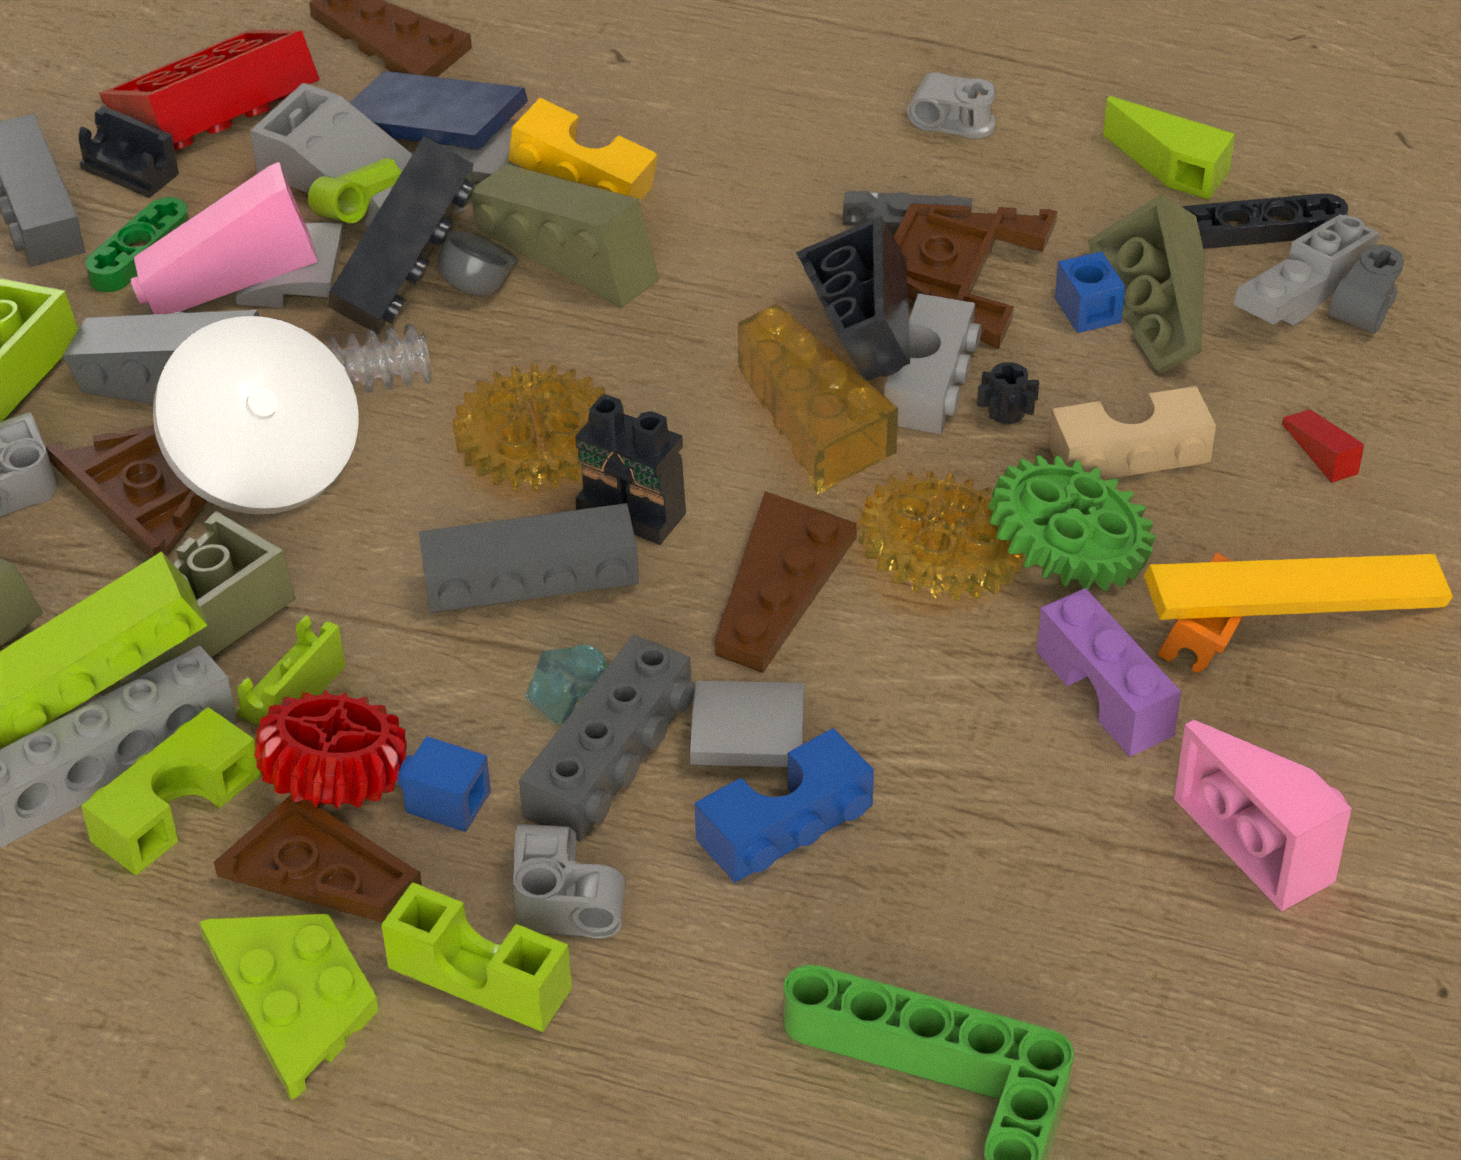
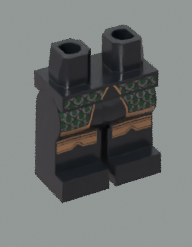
[575,394,686,545]

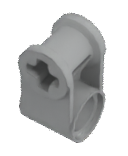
[907,72,996,139]

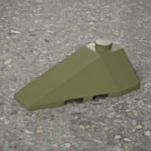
[1088,194,1204,374]

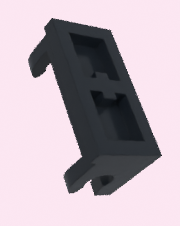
[78,106,179,198]

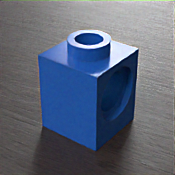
[1055,251,1125,333]

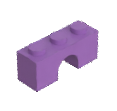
[1037,588,1181,757]

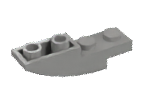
[1233,214,1380,326]

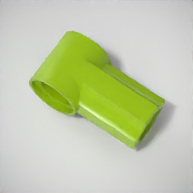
[308,158,402,223]

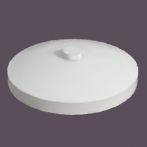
[153,316,359,515]

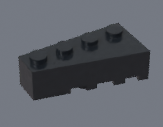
[328,136,476,335]
[796,215,910,382]

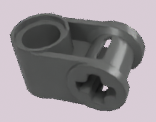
[1328,245,1404,334]

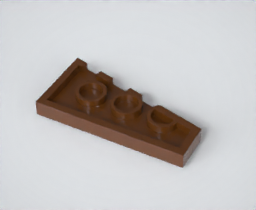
[715,491,857,673]

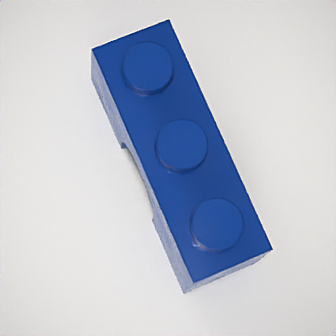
[694,728,874,883]

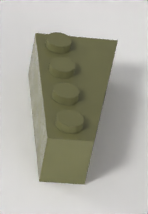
[470,164,659,308]
[99,511,295,696]

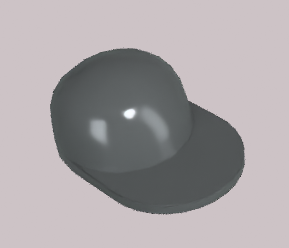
[438,230,517,296]

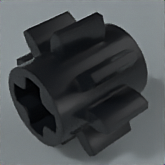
[977,362,1039,424]

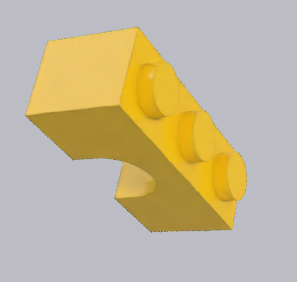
[508,98,658,202]

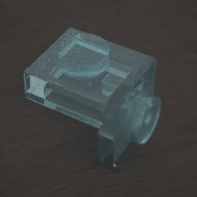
[526,644,610,724]

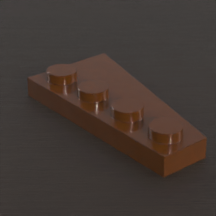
[309,0,472,77]

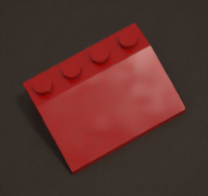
[99,30,320,150]

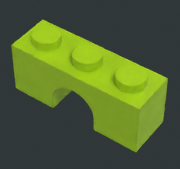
[81,707,261,876]
[381,882,572,1032]

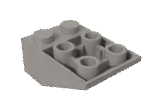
[250,83,413,214]

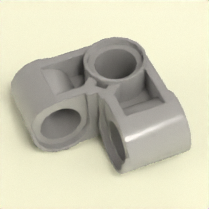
[0,411,57,518]
[513,824,626,939]

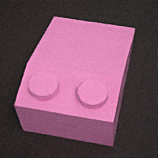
[1174,720,1352,911]

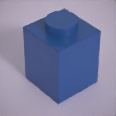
[398,736,491,832]

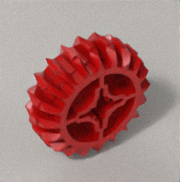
[254,690,407,810]

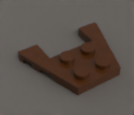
[894,203,1057,349]

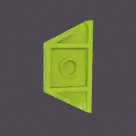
[199,914,379,1100]

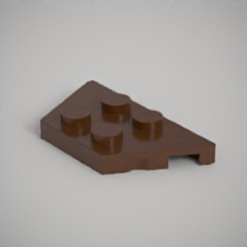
[46,425,207,558]

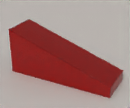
[1282,409,1364,483]

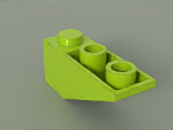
[1103,95,1235,200]

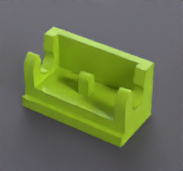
[236,615,346,726]

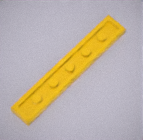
[1144,554,1453,620]

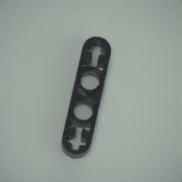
[1182,193,1348,249]

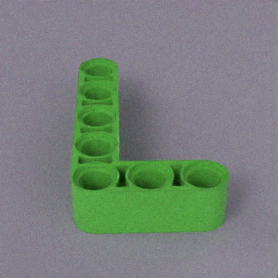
[783,964,1074,1160]

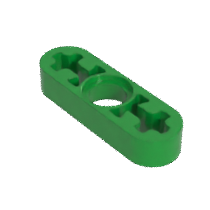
[85,197,189,292]

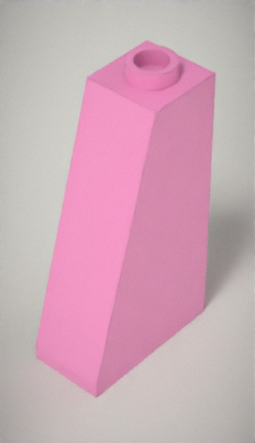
[131,162,318,314]

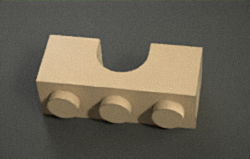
[1049,386,1216,480]

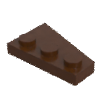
[214,795,422,923]

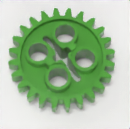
[988,455,1156,591]

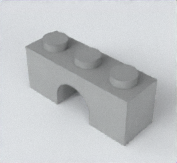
[883,293,982,434]

